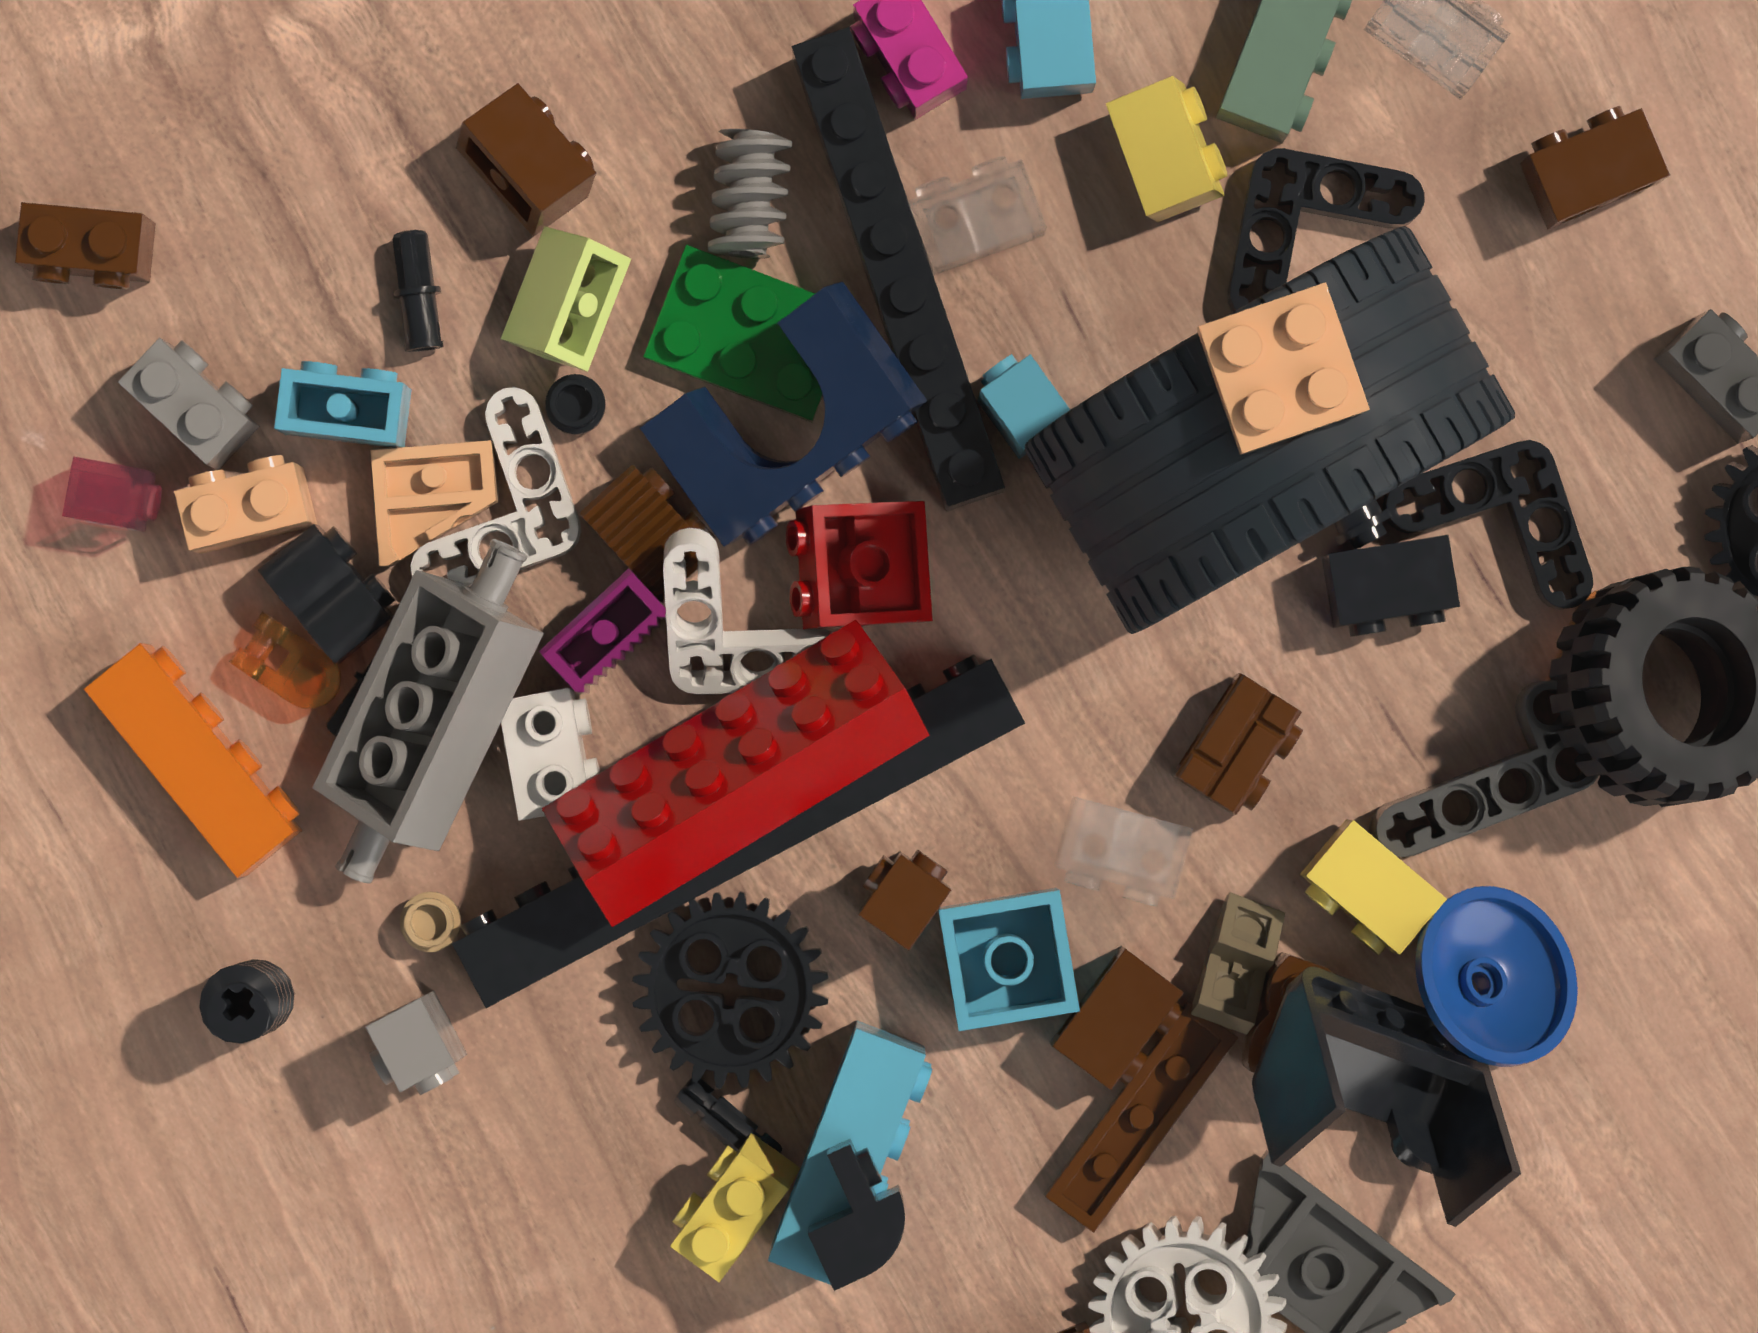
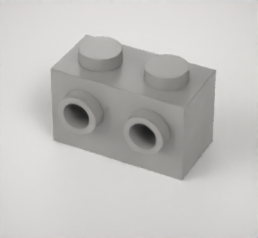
[118,338,260,470]
[366,991,467,1095]

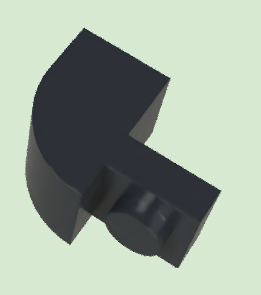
[808,1139,905,1291]

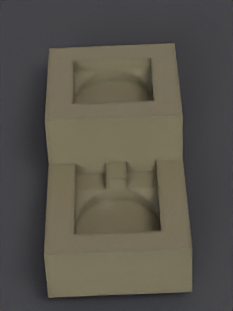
[1191,892,1285,1035]

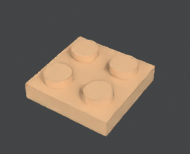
[1197,282,1370,455]

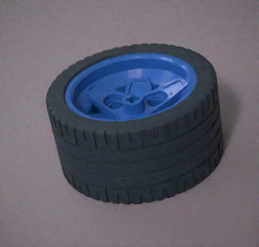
[1024,226,1515,634]

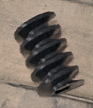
[199,959,295,1043]

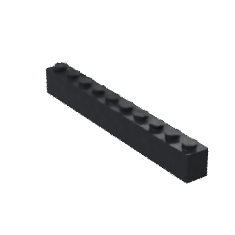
[452,655,1025,1008]

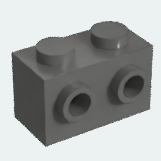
[1654,309,1758,444]

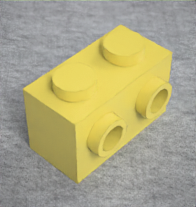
[1106,76,1227,222]
[1300,819,1447,955]
[670,1133,800,1283]

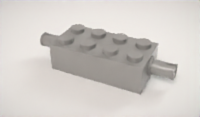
[312,539,544,884]

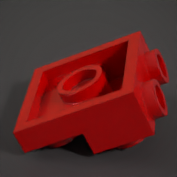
[786,501,933,630]

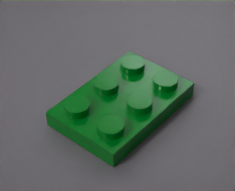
[643,245,823,423]

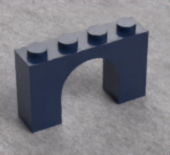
[640,281,927,547]

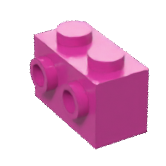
[849,0,968,120]

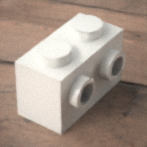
[501,688,600,821]

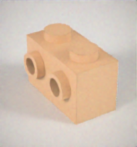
[174,455,317,554]

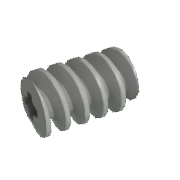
[708,129,792,259]

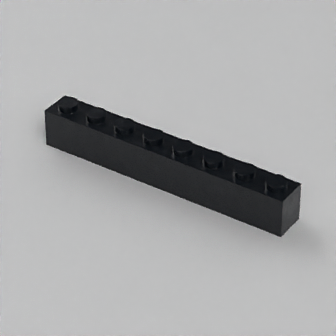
[791,27,1005,512]

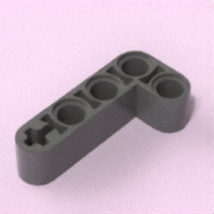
[1369,680,1599,857]

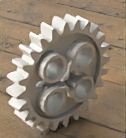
[1088,1216,1287,1333]

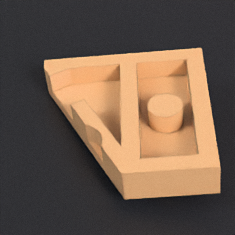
[370,440,498,567]

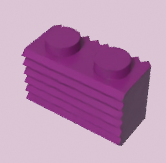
[539,569,666,693]

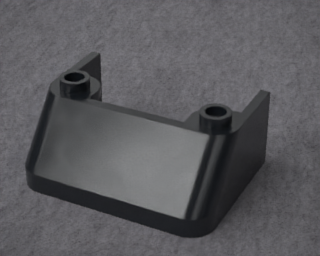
[1252,967,1521,1227]

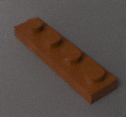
[1044,1000,1238,1233]

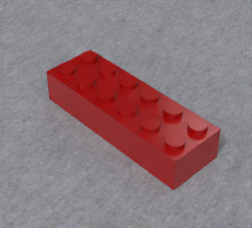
[541,620,930,927]

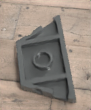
[1243,1150,1455,1333]

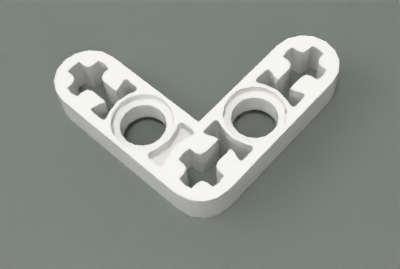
[410,387,581,587]
[663,528,832,694]

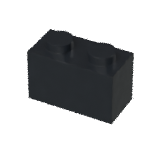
[1322,535,1460,637]

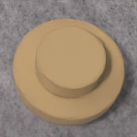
[400,892,461,952]

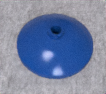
[1415,886,1578,1067]

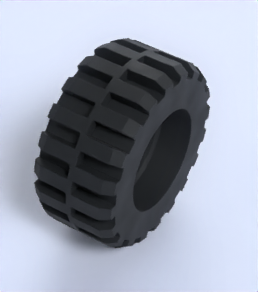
[1549,567,1758,807]

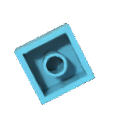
[938,888,1080,1031]

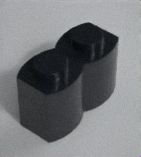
[258,524,395,664]

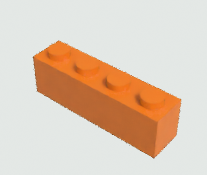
[84,643,303,878]

